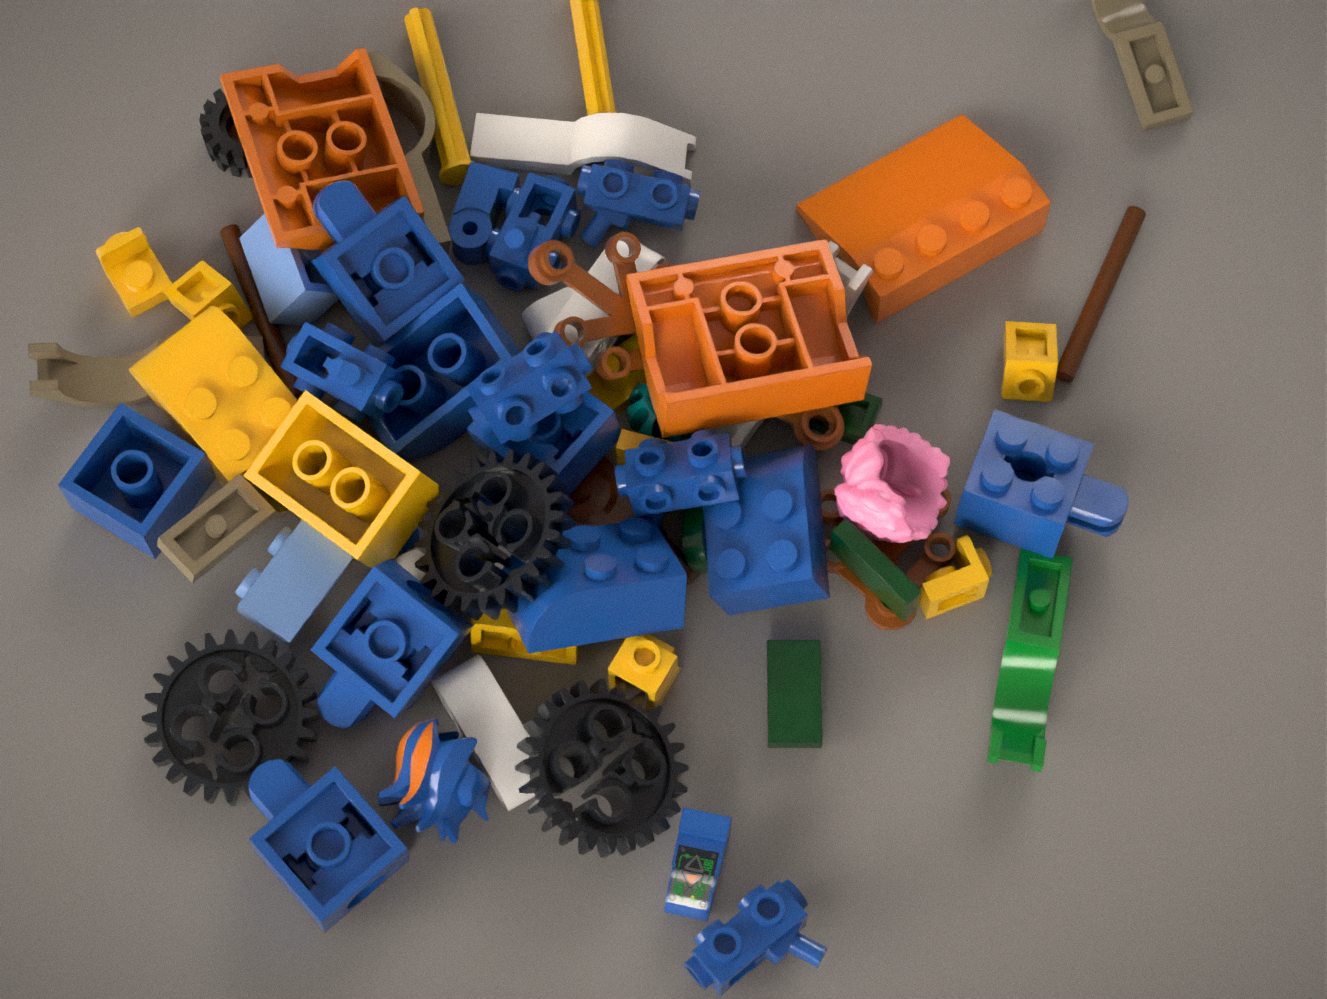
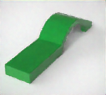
[987,548,1073,772]

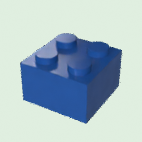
[58,402,216,559]

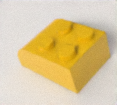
[129,305,298,486]
[244,390,441,568]

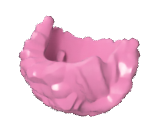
[834,424,951,544]

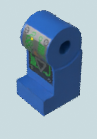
[448,161,521,265]
[664,807,732,922]

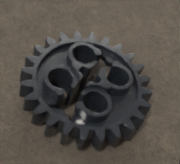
[414,449,576,621]
[142,629,320,806]
[515,679,689,858]

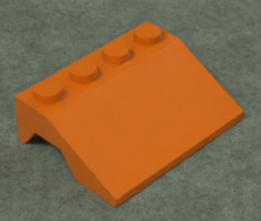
[220,48,425,251]
[796,114,1051,324]
[626,239,872,438]

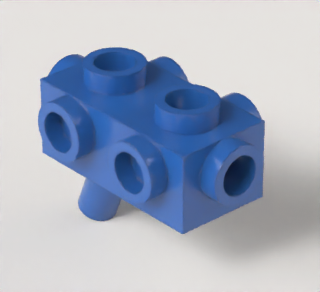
[577,159,701,248]
[485,172,582,292]
[280,322,404,423]
[466,331,593,444]
[615,429,747,527]
[684,879,828,996]

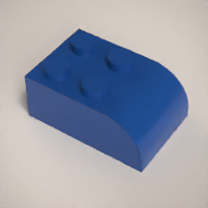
[365,283,520,461]
[703,444,830,615]
[502,518,687,654]

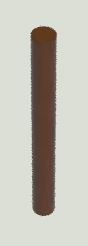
[1056,206,1146,383]
[220,224,303,400]

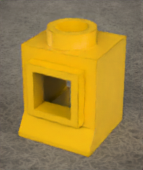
[608,634,682,710]

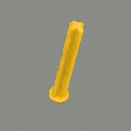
[570,0,616,116]
[404,7,471,186]

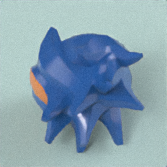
[377,718,491,843]

